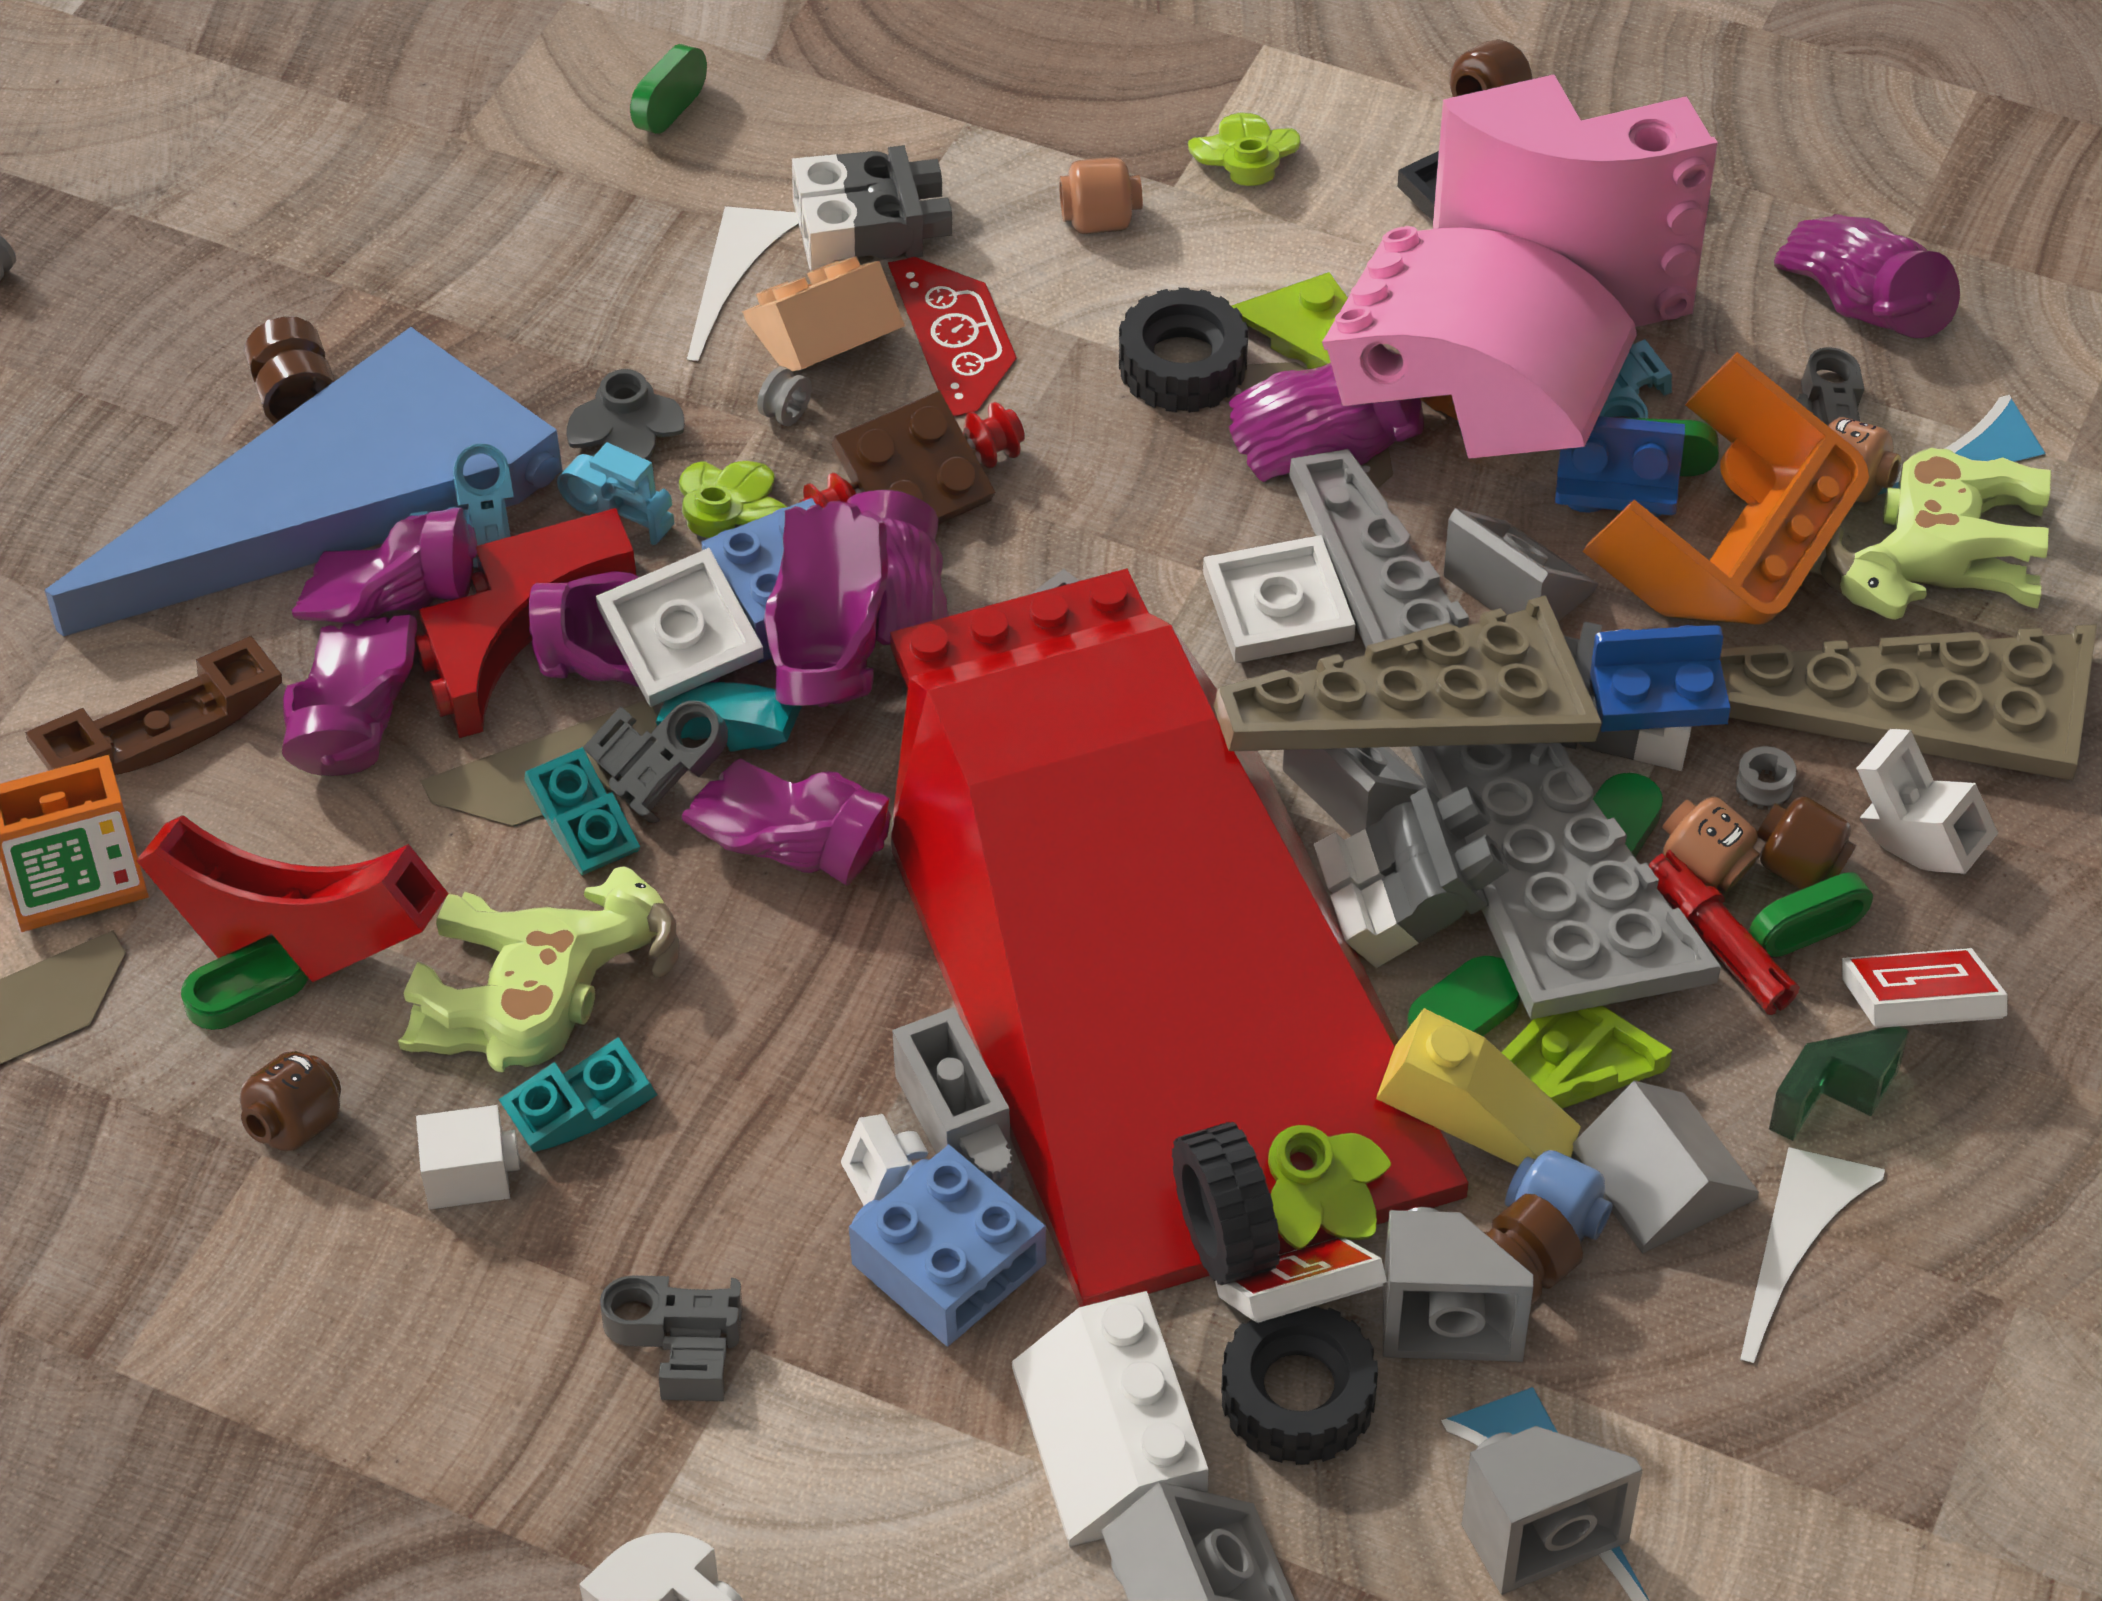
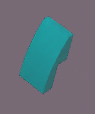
[655,682,802,752]
[524,747,640,876]
[498,1037,658,1152]

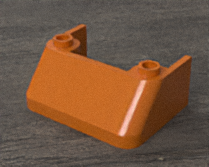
[1582,352,1869,625]

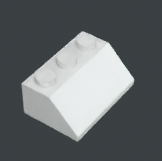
[1012,1291,1208,1547]

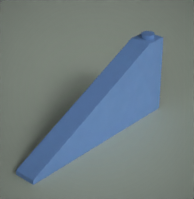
[45,327,563,636]

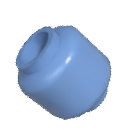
[1505,1150,1613,1243]

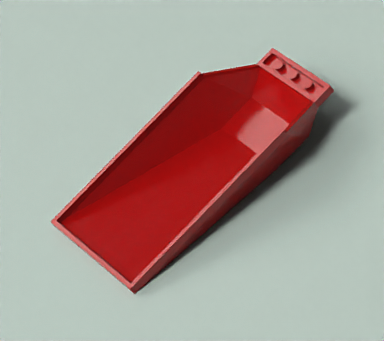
[890,568,1469,1307]

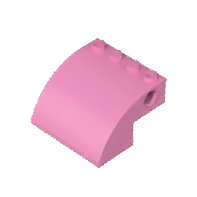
[1433,74,1718,327]
[1322,226,1637,459]

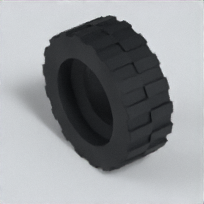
[1119,287,1248,413]
[1172,1122,1280,1285]
[1221,1306,1378,1465]

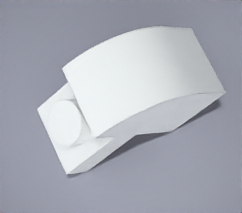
[1856,729,1998,874]
[579,1533,744,1601]

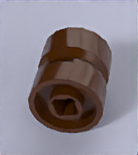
[244,316,335,424]
[1484,1194,1583,1305]

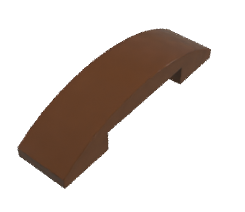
[25,636,282,775]

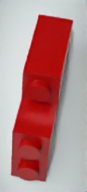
[414,508,637,738]
[136,815,449,983]

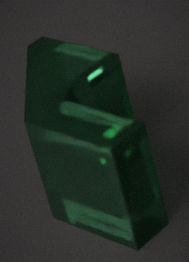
[1769,1026,1909,1141]

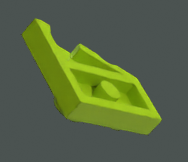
[1231,272,1348,369]
[1501,1005,1672,1109]

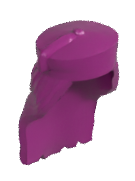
[1774,214,1960,338]
[1229,349,1424,482]
[847,490,949,645]
[764,501,888,707]
[292,507,478,623]
[529,571,721,687]
[282,615,417,776]
[681,758,891,886]

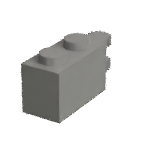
[892,1007,1014,1195]

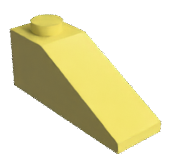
[1376,1008,1581,1167]

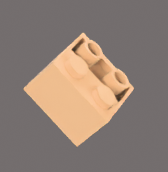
[742,256,905,371]

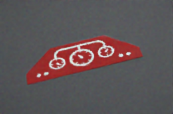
[888,257,1017,416]

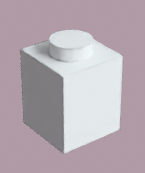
[416,1105,520,1210]

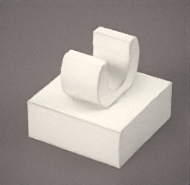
[841,1114,928,1205]

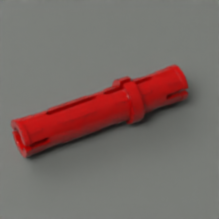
[1648,850,1800,1015]

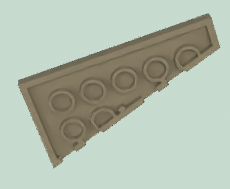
[1213,595,1602,751]
[1720,624,2097,781]

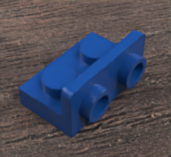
[1555,416,1685,517]
[1590,625,1730,732]

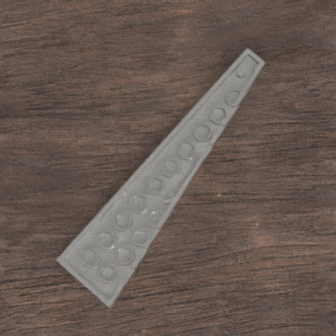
[1289,449,1721,1020]

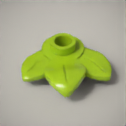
[1188,112,1301,186]
[679,461,787,538]
[1268,1125,1391,1250]

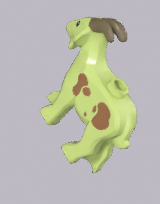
[1820,448,2051,620]
[398,866,680,1072]

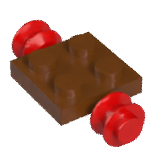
[799,390,1025,524]

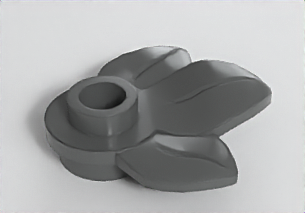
[566,369,685,460]

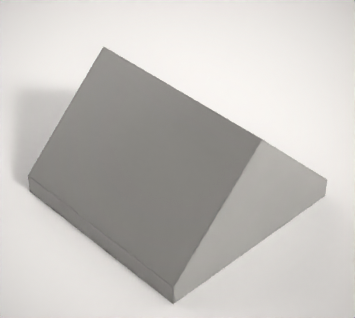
[1443,508,1598,622]
[1283,747,1428,836]
[1571,1081,1759,1254]

